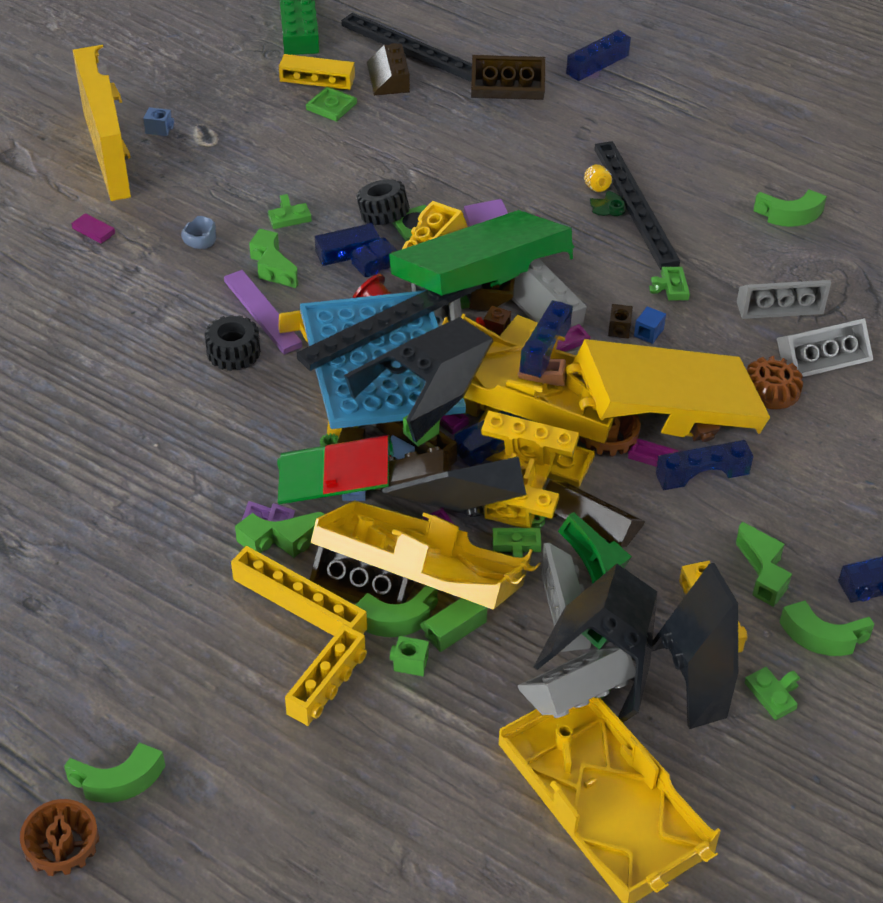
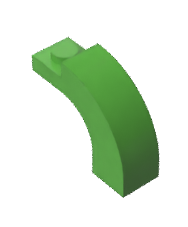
[753,189,827,227]
[356,585,438,637]
[779,600,874,656]
[64,742,165,803]

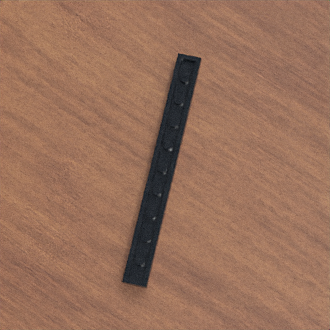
[341,13,472,82]
[594,141,680,270]
[297,284,482,371]

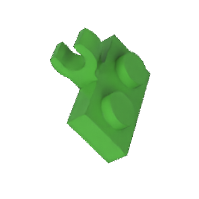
[268,194,312,229]
[649,267,690,301]
[492,528,541,558]
[745,667,800,721]

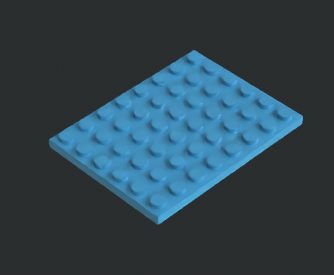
[300,290,466,429]

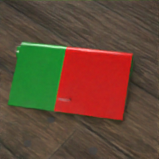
[277,435,394,505]

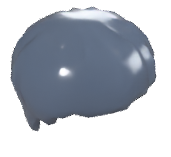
[181,216,217,250]

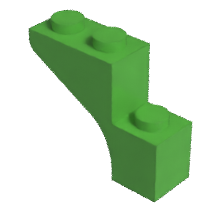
[249,228,298,288]
[235,512,325,558]
[736,522,792,607]

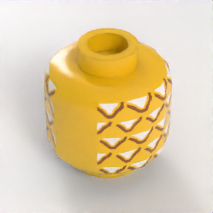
[584,164,612,192]

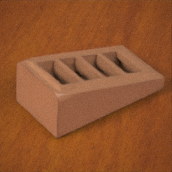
[518,359,567,386]

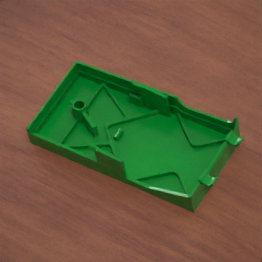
[389,210,574,295]

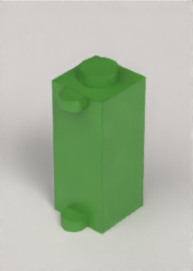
[420,598,488,652]

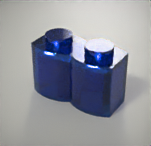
[351,237,398,277]

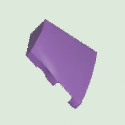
[464,199,508,227]

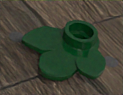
[590,191,626,216]

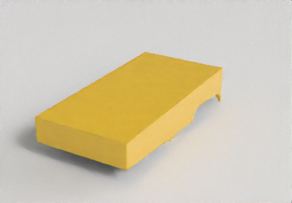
[73,45,131,201]
[442,314,615,444]
[565,339,770,437]
[311,500,541,610]
[499,697,721,903]

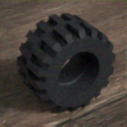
[356,179,410,225]
[205,315,261,371]

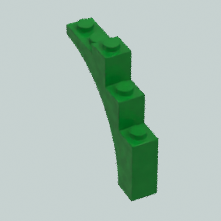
[558,512,632,650]

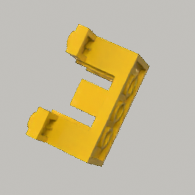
[481,411,579,528]

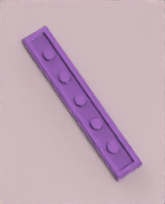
[224,270,302,355]

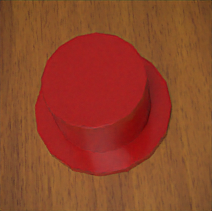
[353,274,392,298]

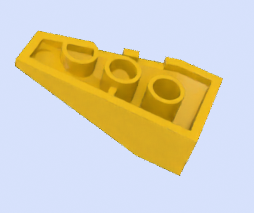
[402,201,468,249]

